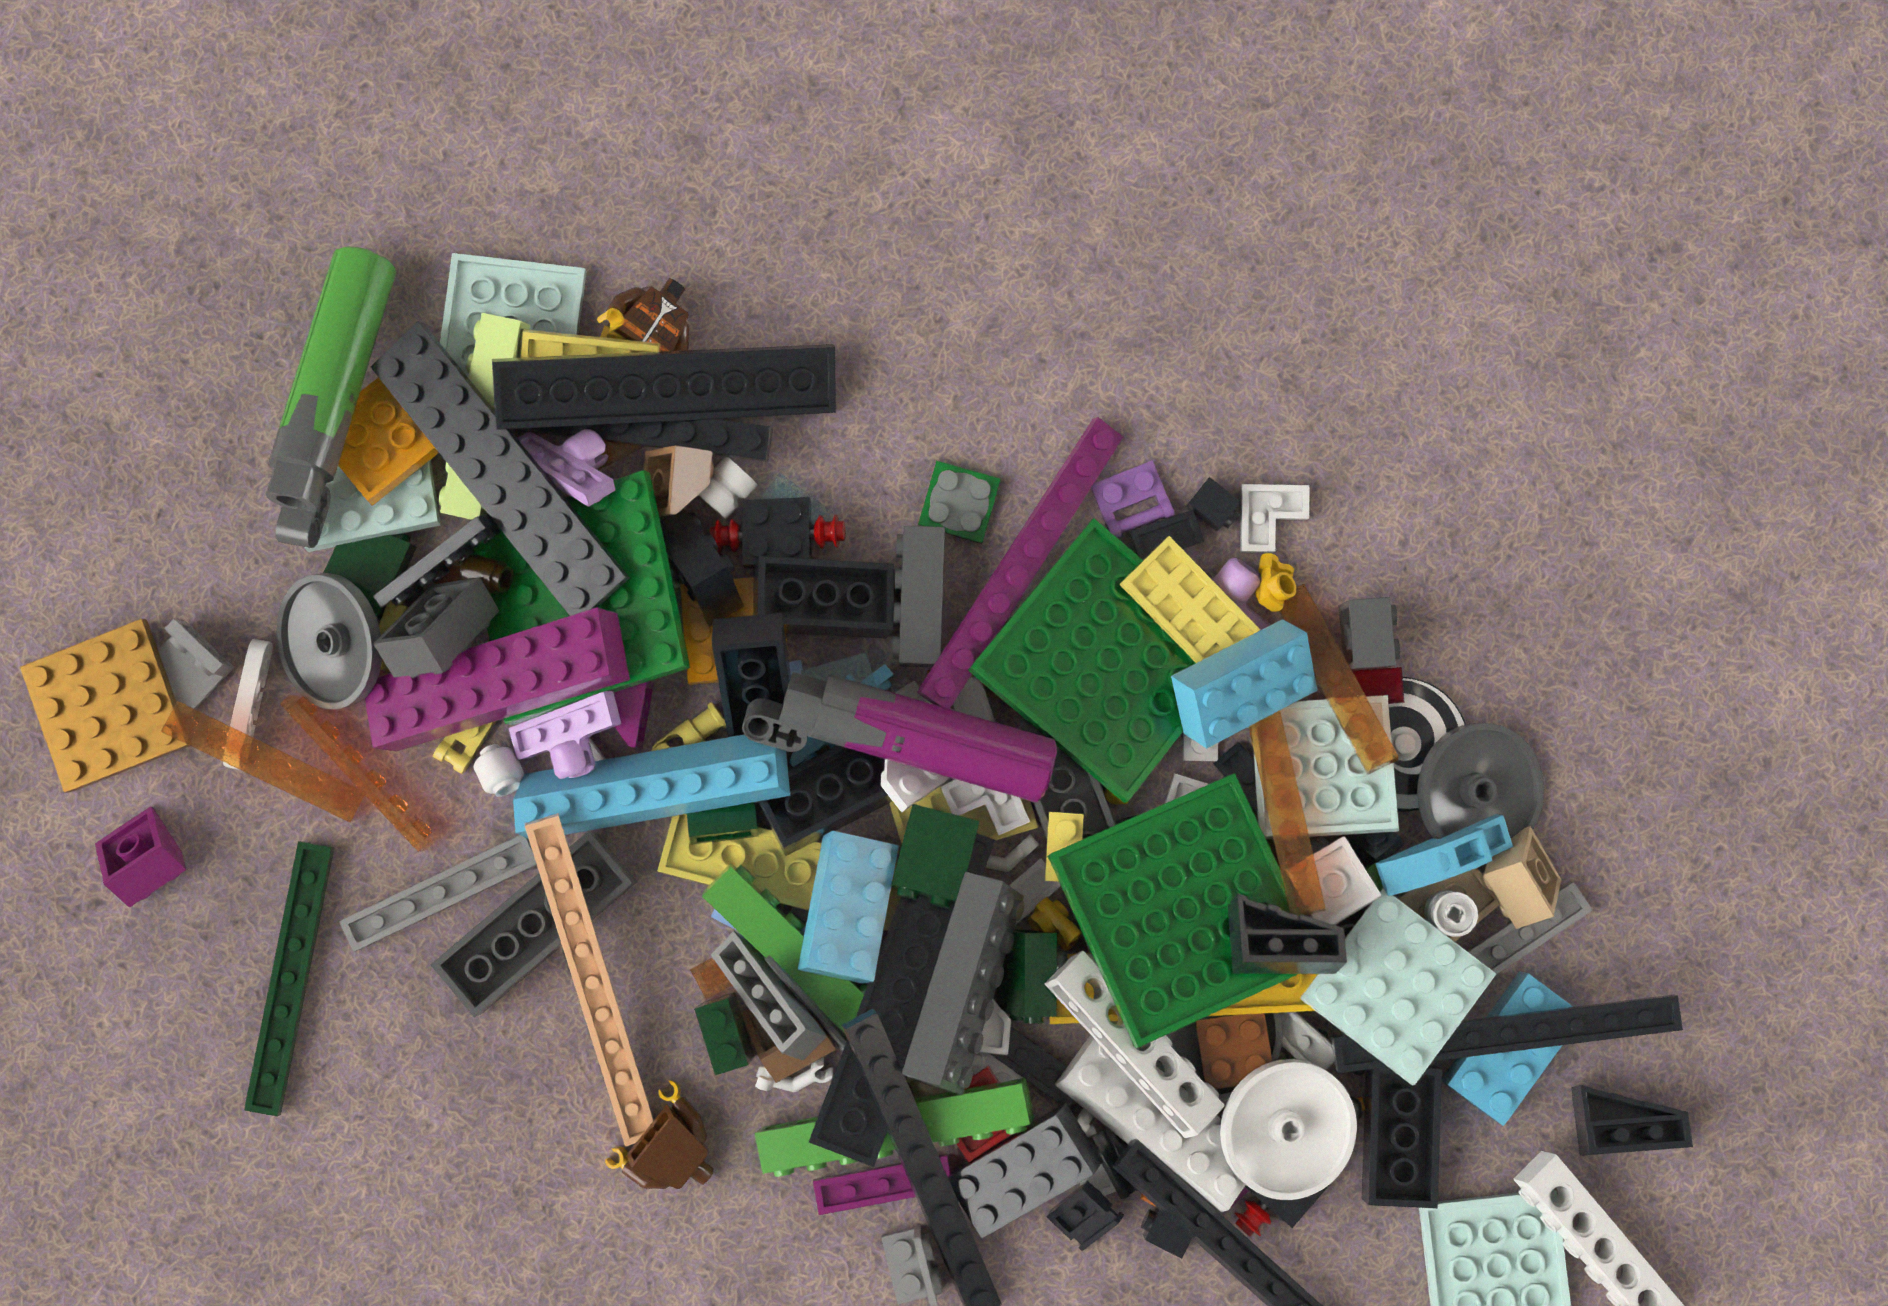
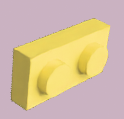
[1045,812,1084,882]

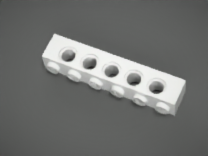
[1044,951,1225,1138]
[1514,1151,1684,1306]

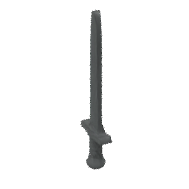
[764,955,847,1052]

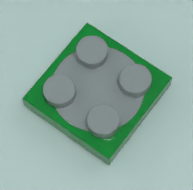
[918,460,1001,544]

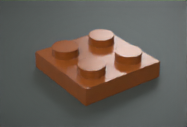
[1196,1013,1272,1089]

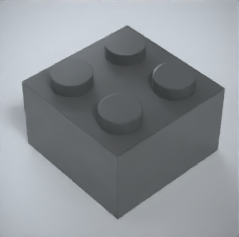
[1338,597,1400,672]

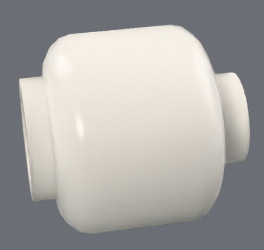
[474,744,524,797]

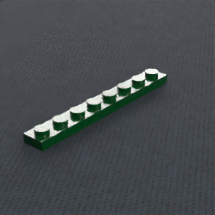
[244,841,335,1117]

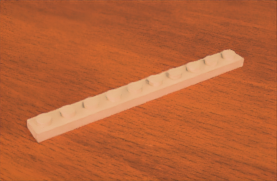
[525,813,654,1147]

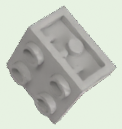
[158,619,235,715]
[881,1225,942,1306]

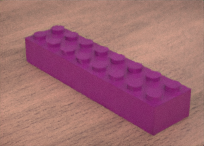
[365,607,630,752]

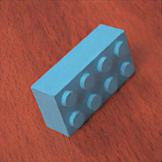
[1171,619,1318,749]
[798,831,899,984]
[1442,971,1573,1126]

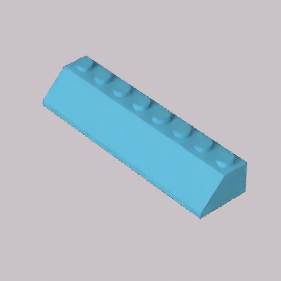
[513,735,790,839]

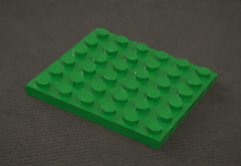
[473,470,690,725]
[968,518,1196,803]
[1048,773,1301,1049]

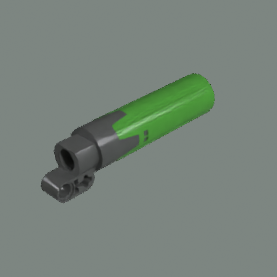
[266,246,396,548]

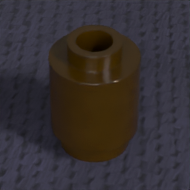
[460,554,514,594]

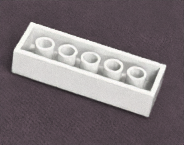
[1054,1035,1246,1213]

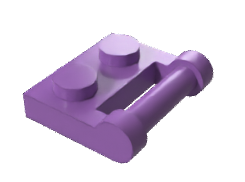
[1091,460,1175,539]

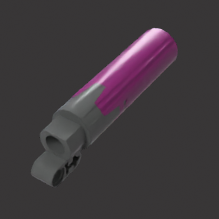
[742,672,1057,802]

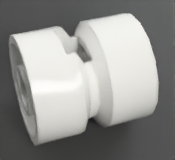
[699,456,757,519]
[1424,890,1478,937]

